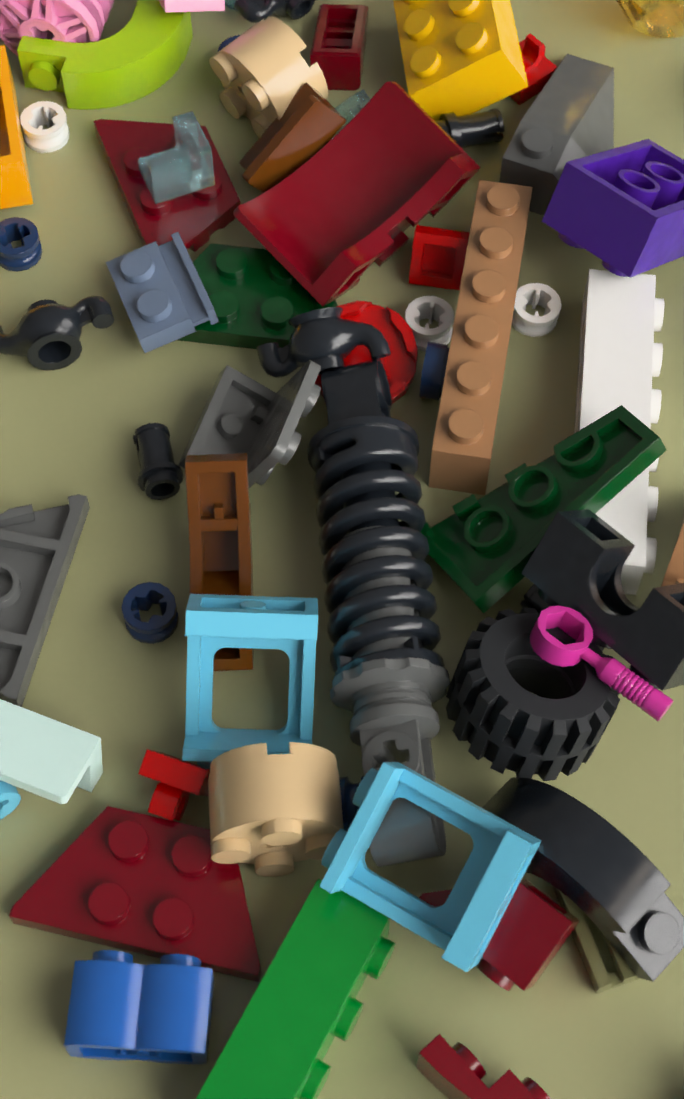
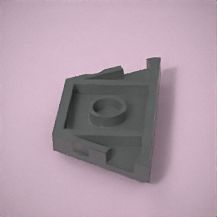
[0,494,90,707]

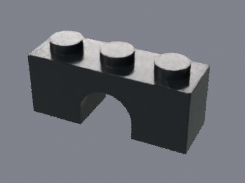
[521,509,684,691]

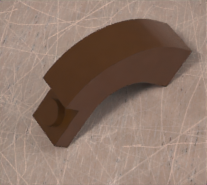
[185,453,254,671]

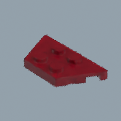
[94,119,240,252]
[9,806,262,982]

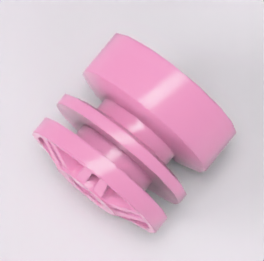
[0,0,115,56]

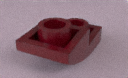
[416,1033,551,1099]

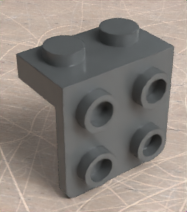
[178,360,321,488]

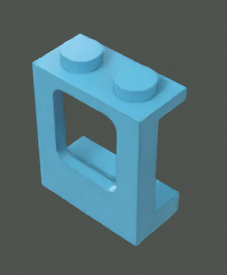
[182,594,318,769]
[319,762,541,973]

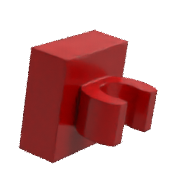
[509,33,558,105]
[408,225,470,291]
[138,749,210,821]

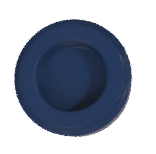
[419,342,450,401]

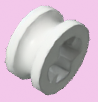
[20,101,69,153]
[512,283,562,337]
[405,296,454,351]

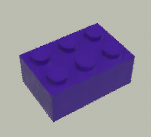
[542,139,684,278]

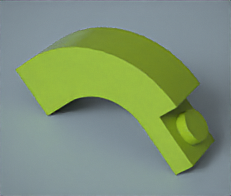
[17,0,193,110]

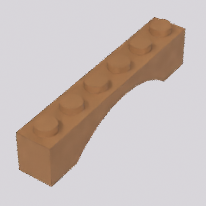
[428,180,533,495]

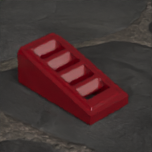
[310,4,368,91]

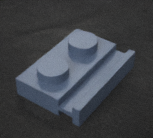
[106,232,219,353]

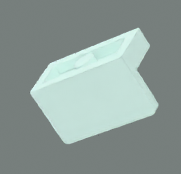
[0,699,103,804]

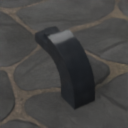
[482,777,684,982]

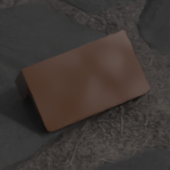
[239,82,347,193]

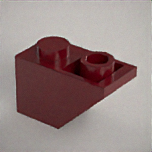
[419,879,580,991]

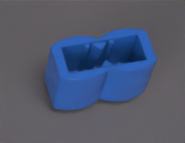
[64,950,214,1065]

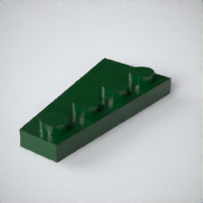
[421,405,667,613]

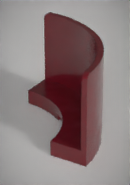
[233,81,481,307]

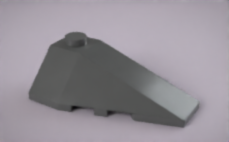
[499,54,614,216]

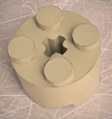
[209,16,328,138]
[208,742,344,877]

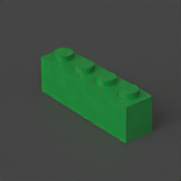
[196,878,395,1099]

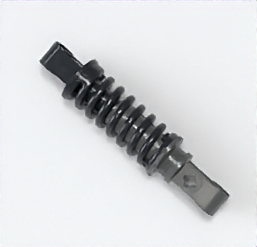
[307,358,450,867]

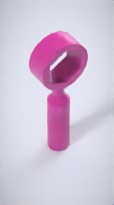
[530,605,674,721]

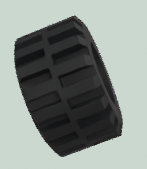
[446,607,620,781]

